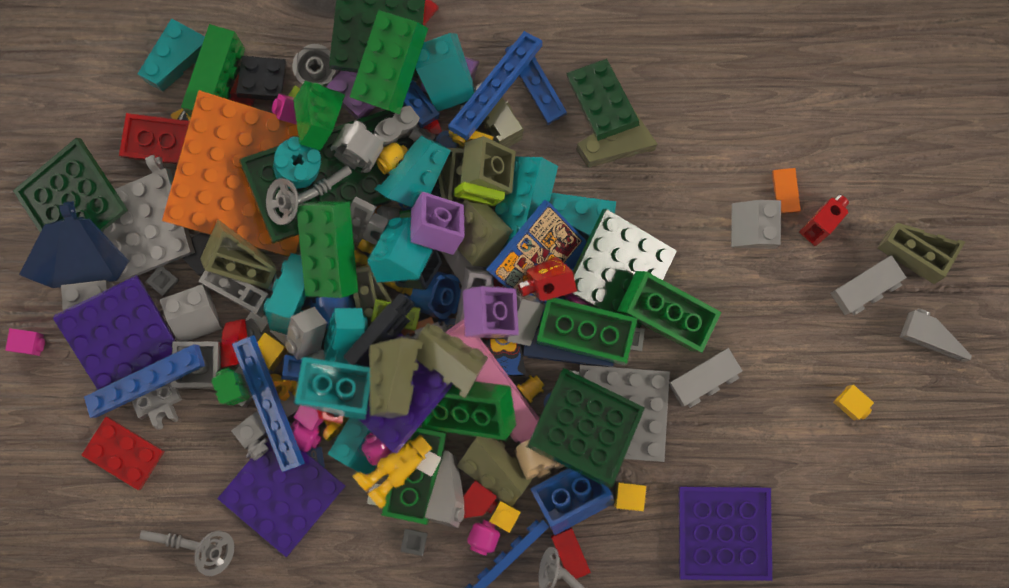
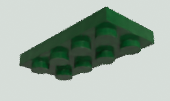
[566,59,640,141]

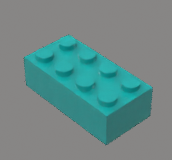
[495,156,558,248]

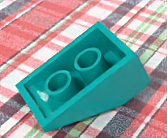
[416,33,476,112]
[294,357,370,420]

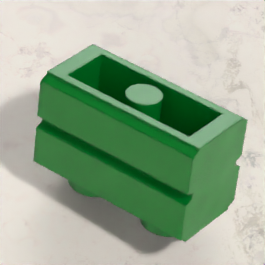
[211,368,251,406]

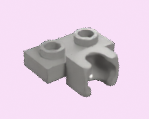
[350,197,389,245]
[132,383,182,430]

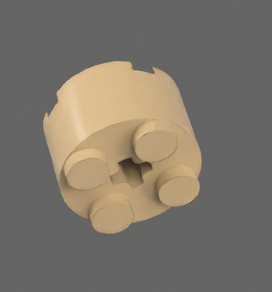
[514,439,564,479]

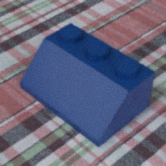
[531,468,615,535]

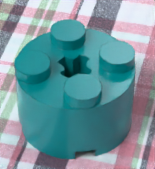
[273,137,321,189]

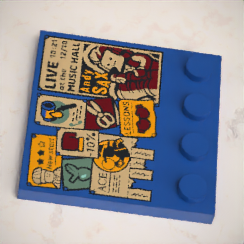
[486,200,587,322]

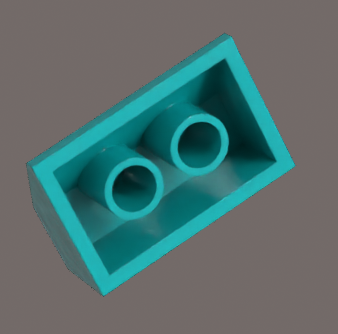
[367,217,433,283]
[328,418,376,474]

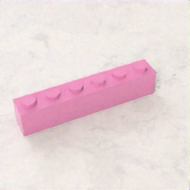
[445,319,539,443]

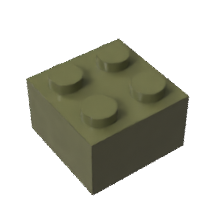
[461,136,516,195]
[457,202,513,267]

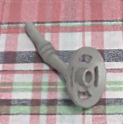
[266,165,352,225]
[139,530,234,576]
[539,547,587,588]

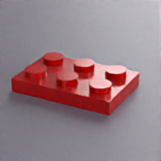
[119,113,190,165]
[81,416,165,490]

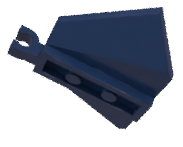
[19,201,129,288]

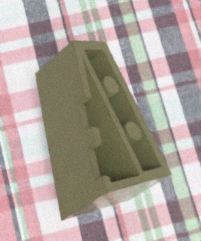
[200,220,277,289]

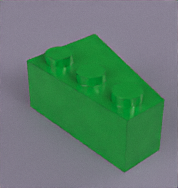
[294,80,346,151]

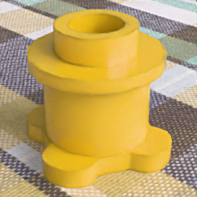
[270,374,291,401]
[516,375,545,403]

